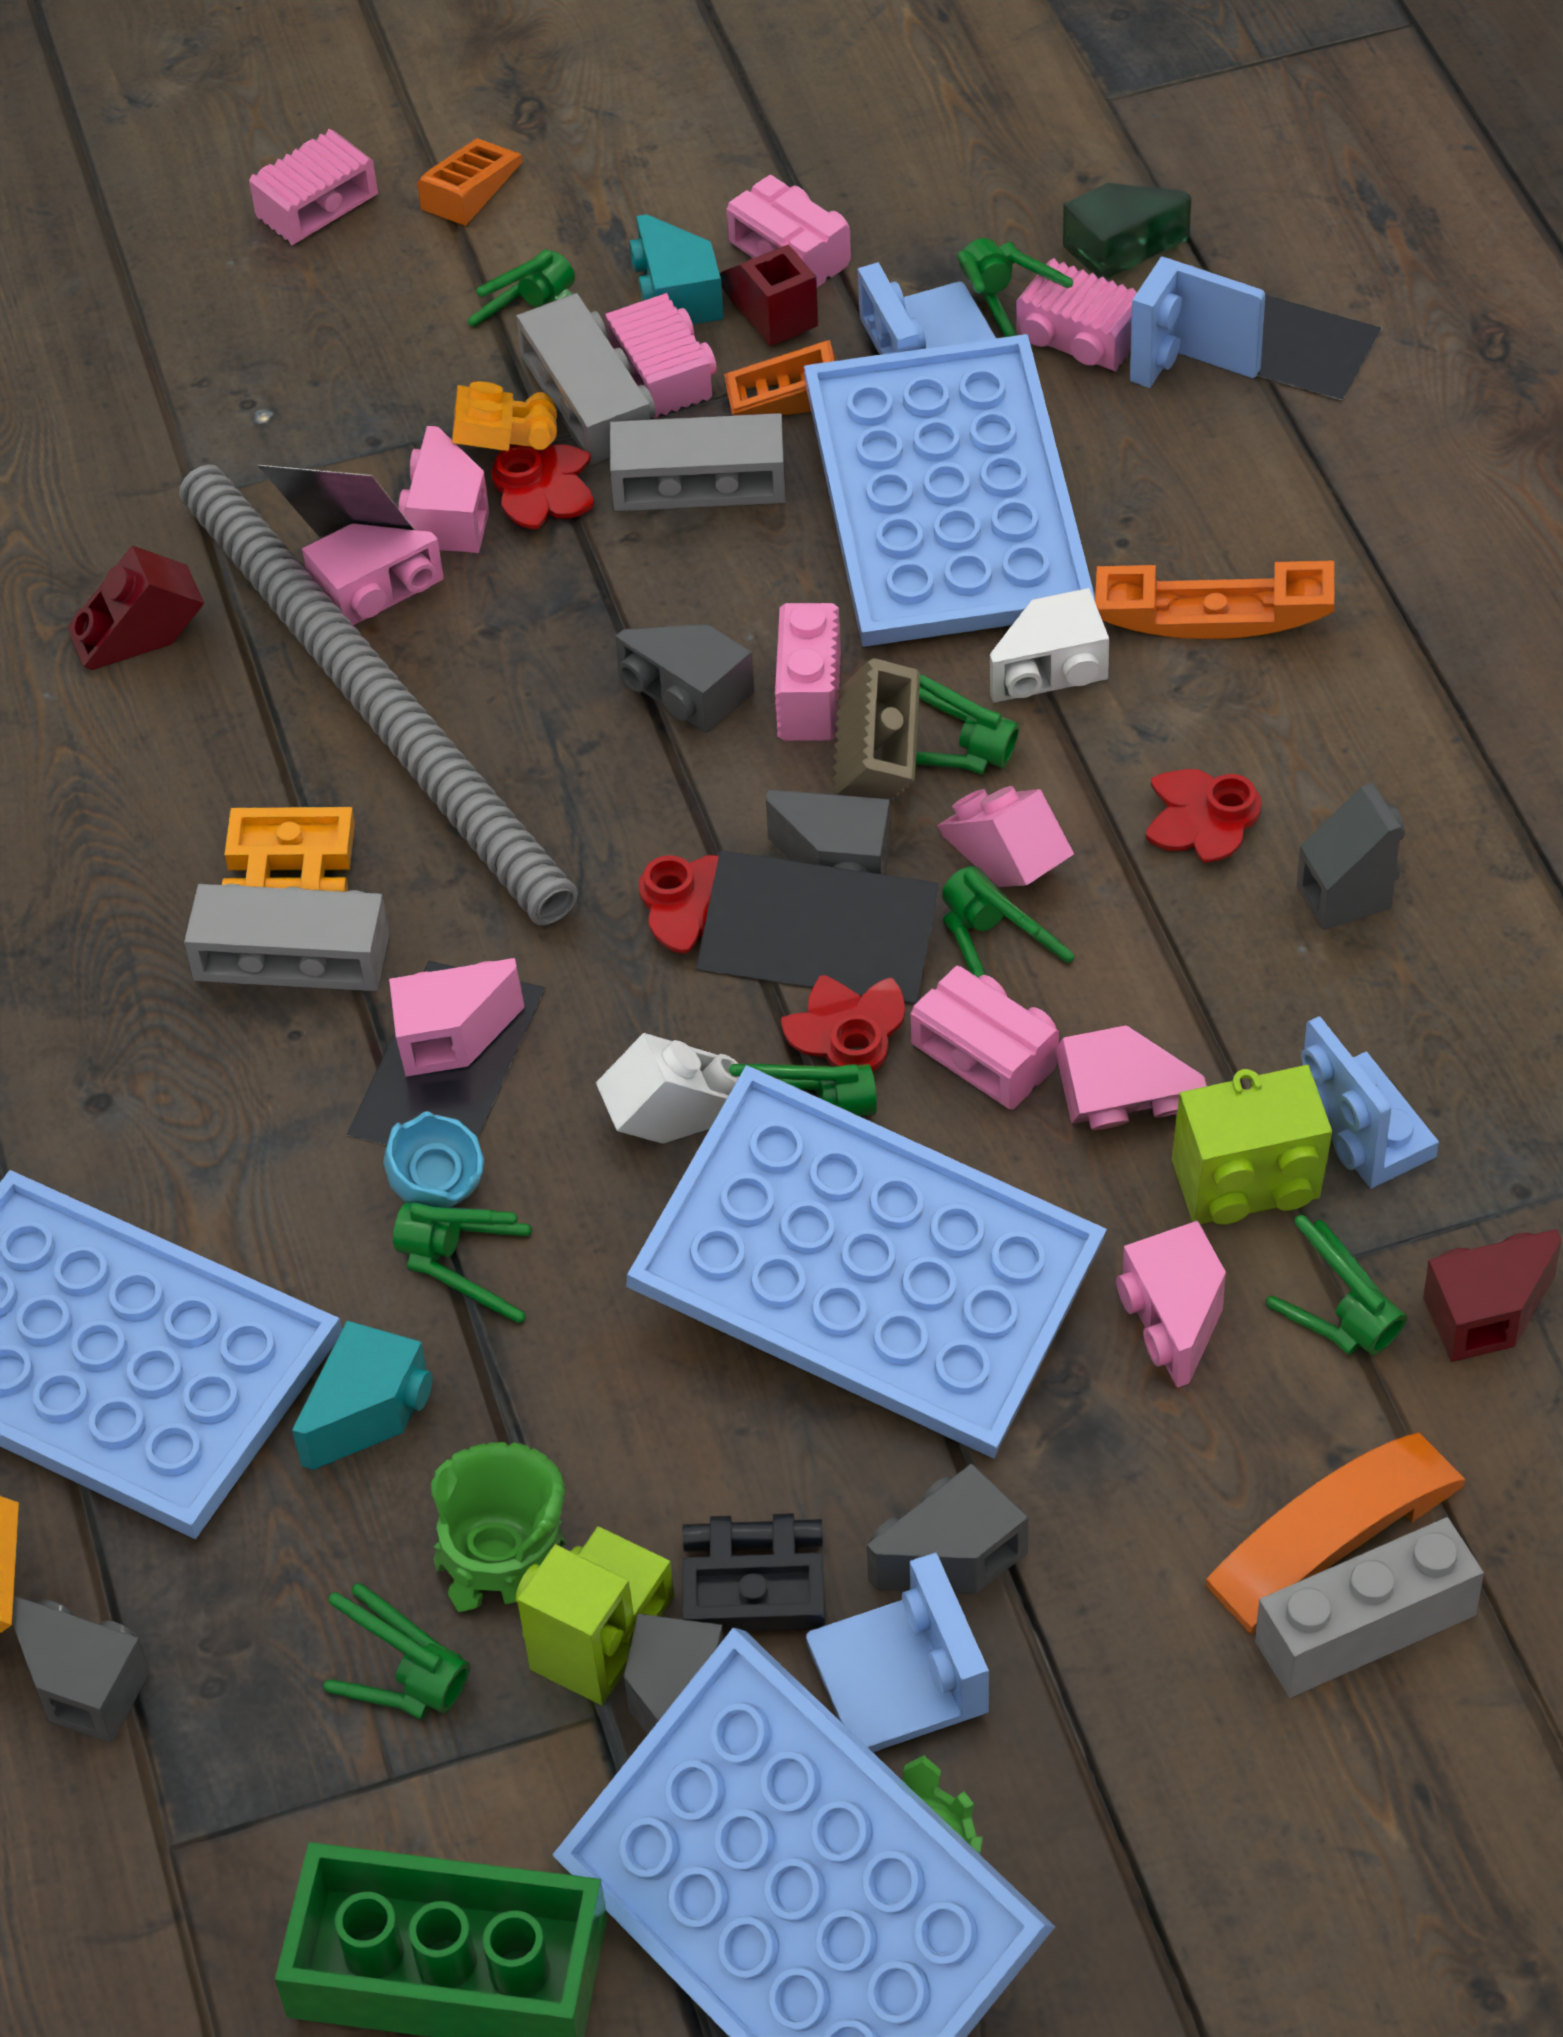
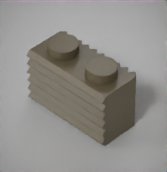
[831,658,920,802]

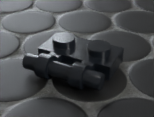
[682,1513,825,1632]

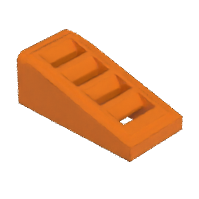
[417,138,523,226]
[724,340,839,416]

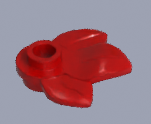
[491,444,594,529]
[1146,769,1262,863]
[638,855,719,953]
[781,975,905,1072]

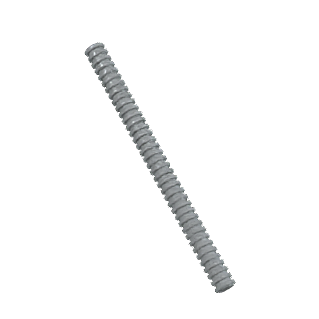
[179,464,578,925]

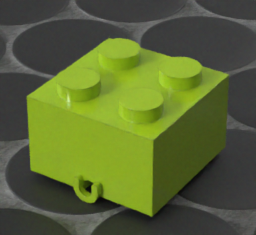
[1171,1065,1332,1225]

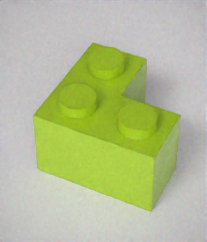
[516,1526,675,1706]

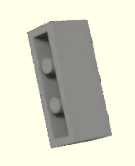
[516,293,656,465]
[610,413,786,511]
[184,884,390,991]
[1255,1517,1484,1698]

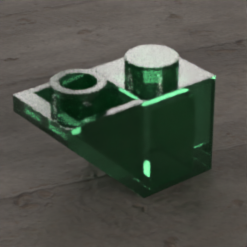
[1063,183,1192,280]

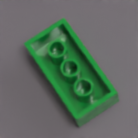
[275,1842,608,2037]

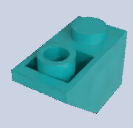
[629,214,724,324]

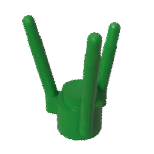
[957,238,1074,337]
[467,249,575,364]
[916,674,1020,775]
[942,866,1074,978]
[729,1063,877,1117]
[393,1201,532,1323]
[1266,1215,1408,1356]
[323,1583,470,1720]

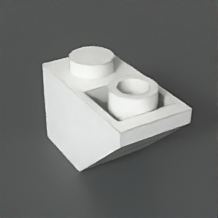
[990,588,1109,703]
[596,1033,739,1144]

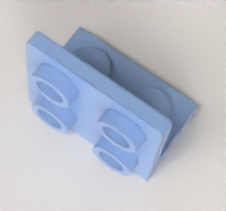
[1130,256,1265,388]
[858,262,996,355]
[1301,1016,1439,1189]
[806,1552,989,1752]

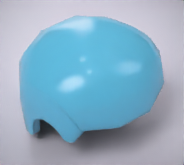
[383,1111,484,1208]

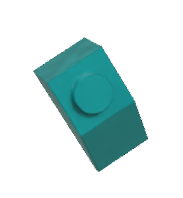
[292,1321,433,1470]

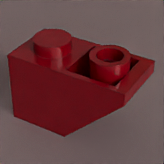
[719,244,819,347]
[67,545,205,670]
[1423,1229,1562,1362]

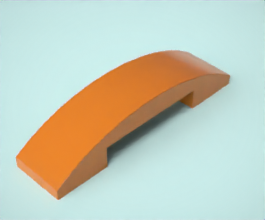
[1095,560,1335,639]
[1206,1432,1465,1635]

